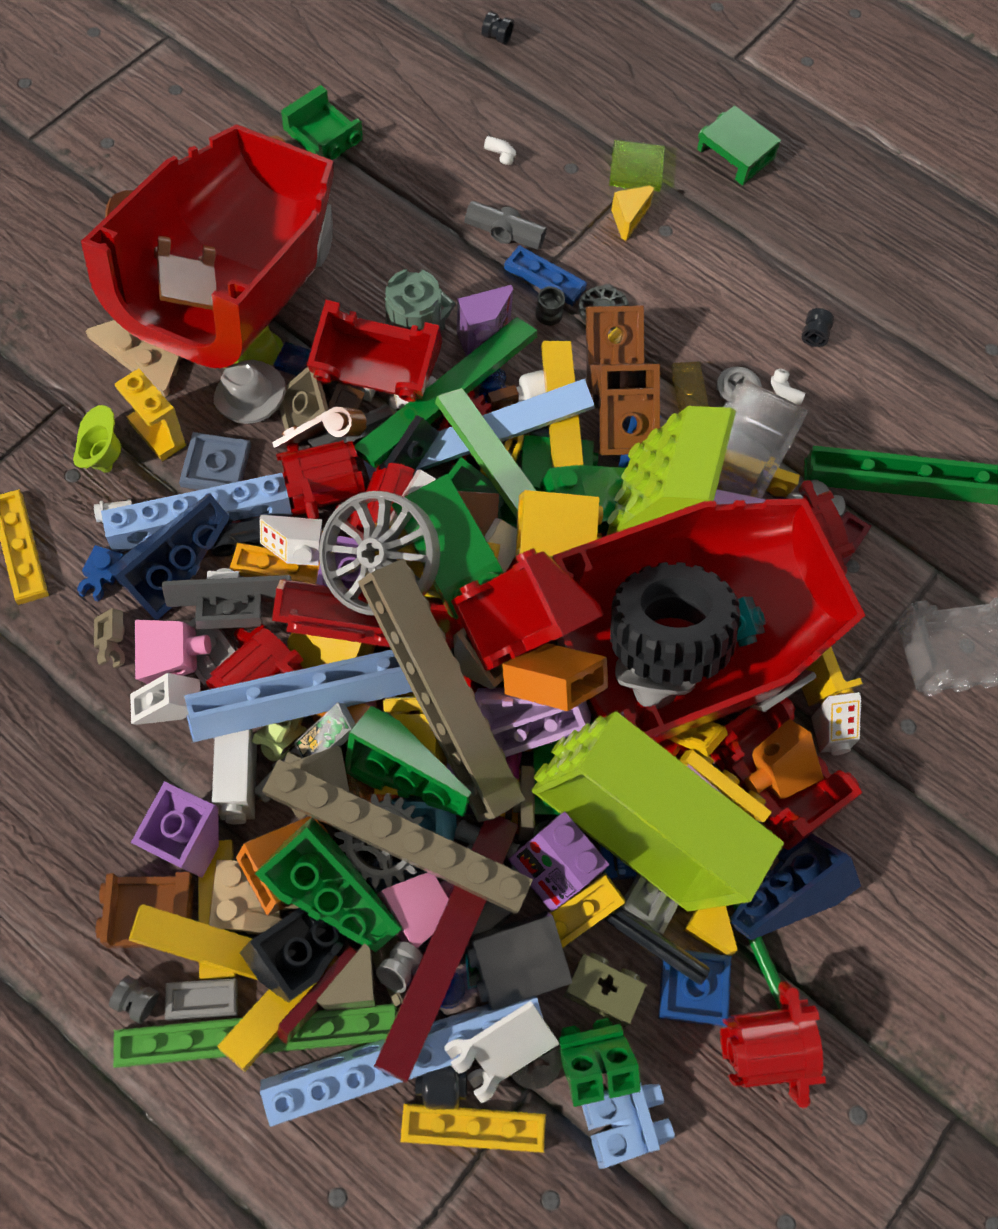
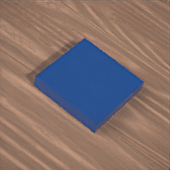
[658,950,731,1027]

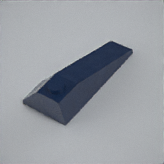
[108,493,230,620]
[729,833,861,940]

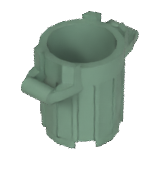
[385,269,455,333]

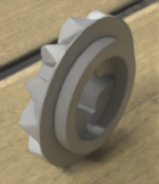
[716,367,762,408]

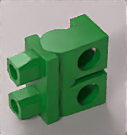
[559,1018,641,1107]

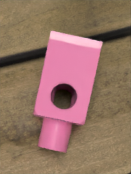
[135,620,212,684]
[377,873,455,948]

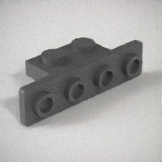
[162,575,291,629]

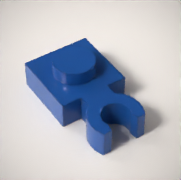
[77,545,124,602]

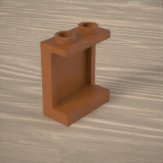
[96,872,195,948]

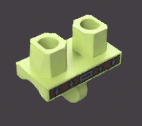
[251,717,307,761]

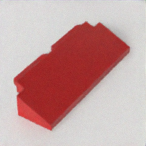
[272,579,464,651]

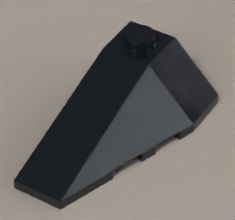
[240,871,377,1003]

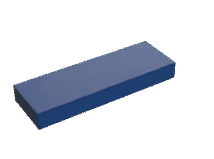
[504,245,587,306]

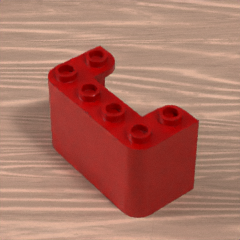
[710,697,863,850]

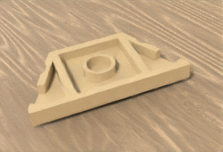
[86,320,183,397]

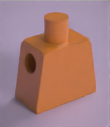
[745,719,824,799]

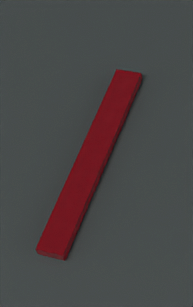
[373,815,519,1083]

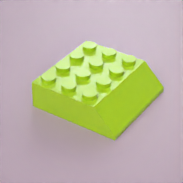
[606,406,736,536]

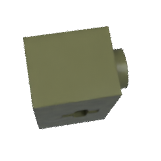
[563,953,646,1028]

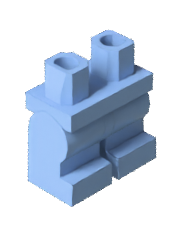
[582,1082,675,1169]

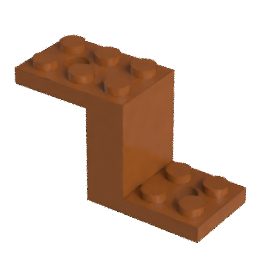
[586,305,660,455]

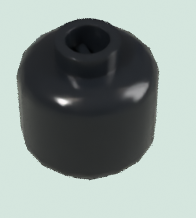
[415,1065,467,1110]

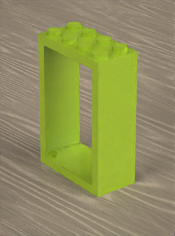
[531,711,784,912]

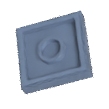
[179,432,251,490]

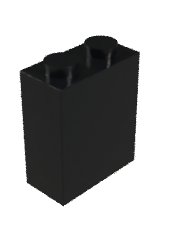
[466,911,573,1010]

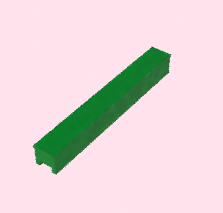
[804,445,998,505]

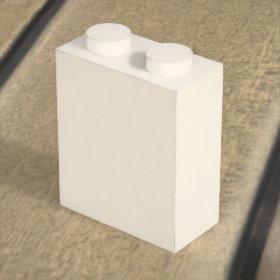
[212,729,257,824]

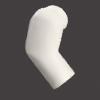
[484,136,516,165]

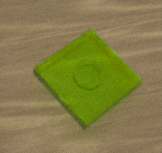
[609,140,665,192]

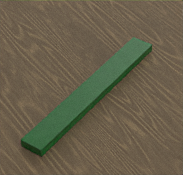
[354,317,538,468]

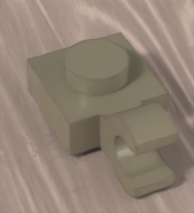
[94,608,125,668]

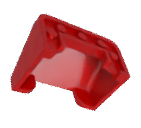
[307,300,442,402]
[451,548,604,671]

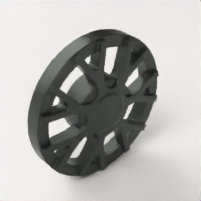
[578,286,629,330]

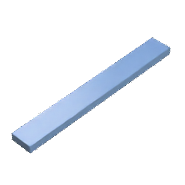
[364,379,595,479]

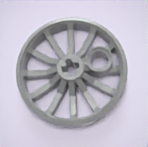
[319,491,440,615]

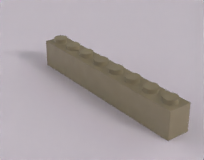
[358,558,525,822]
[262,759,533,913]

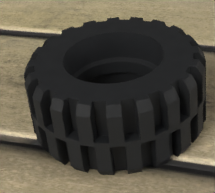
[610,562,740,686]

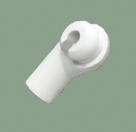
[771,369,806,406]

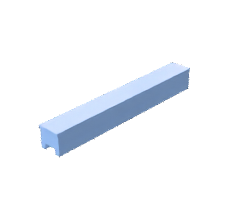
[184,649,413,742]

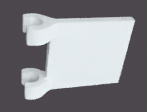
[444,1001,559,1103]

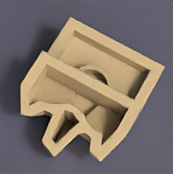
[209,860,299,935]

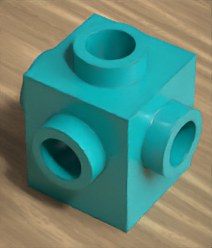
[736,597,766,648]

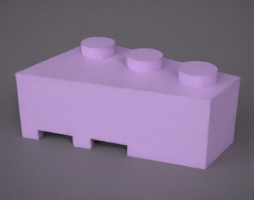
[475,688,592,757]

